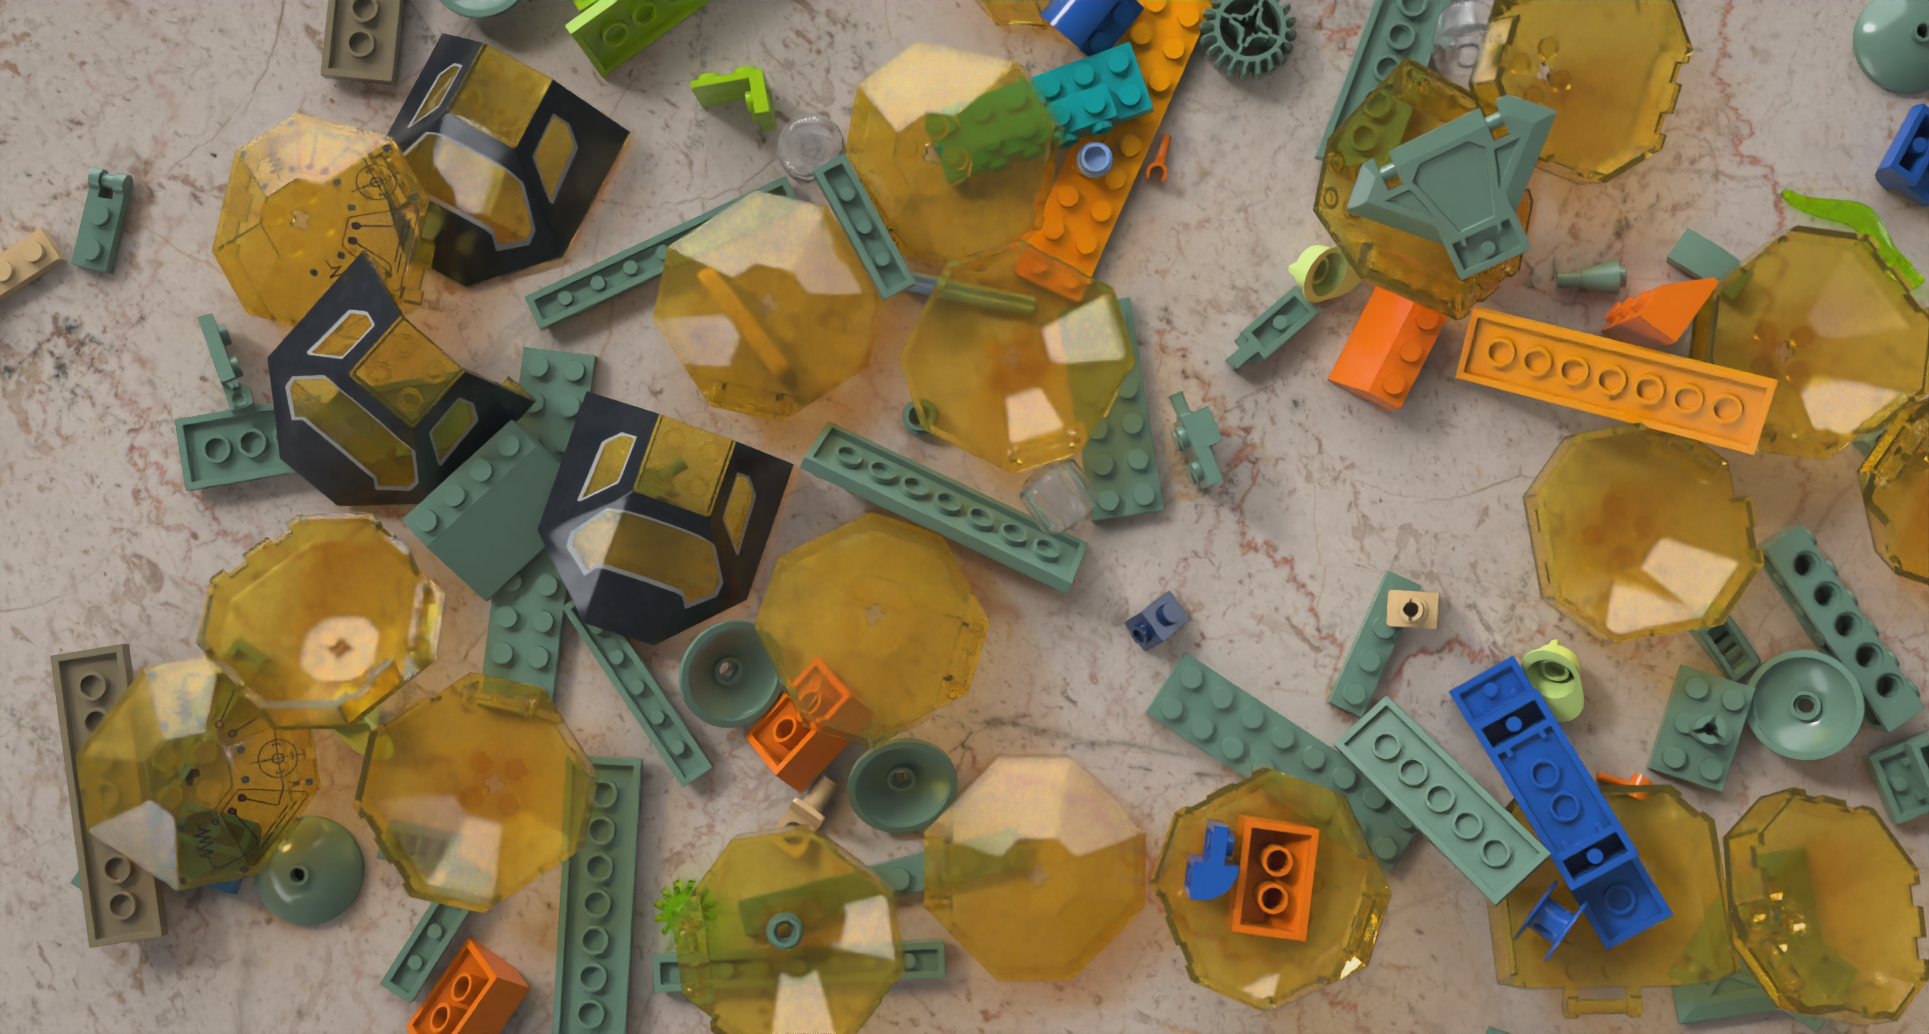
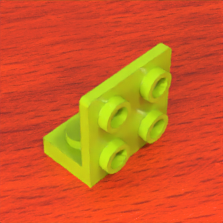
[690,66,778,132]

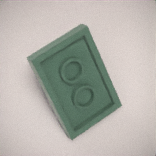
[1647,665,1756,792]

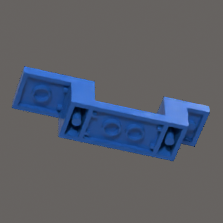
[1448,655,1674,950]

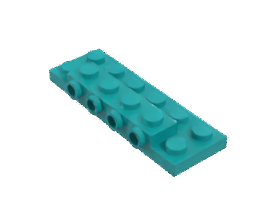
[926,42,1154,185]

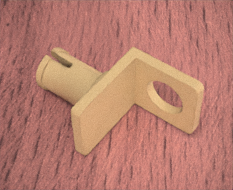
[1386,590,1441,629]
[769,774,838,857]

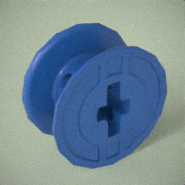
[1514,880,1589,962]

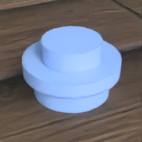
[1076,141,1113,178]

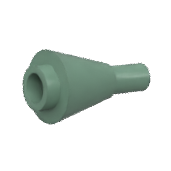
[1556,259,1627,295]

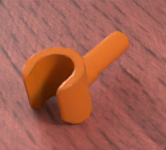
[1145,134,1172,183]
[1596,771,1653,797]

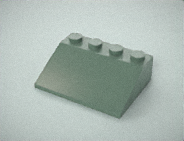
[402,420,588,601]

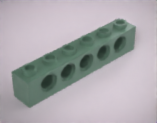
[1750,525,1925,733]

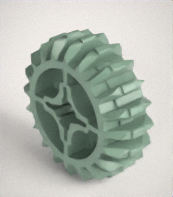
[1199,0,1297,81]

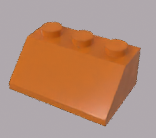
[1601,277,1720,350]
[1327,284,1450,413]
[744,657,876,794]
[1225,814,1320,942]
[405,937,530,1034]

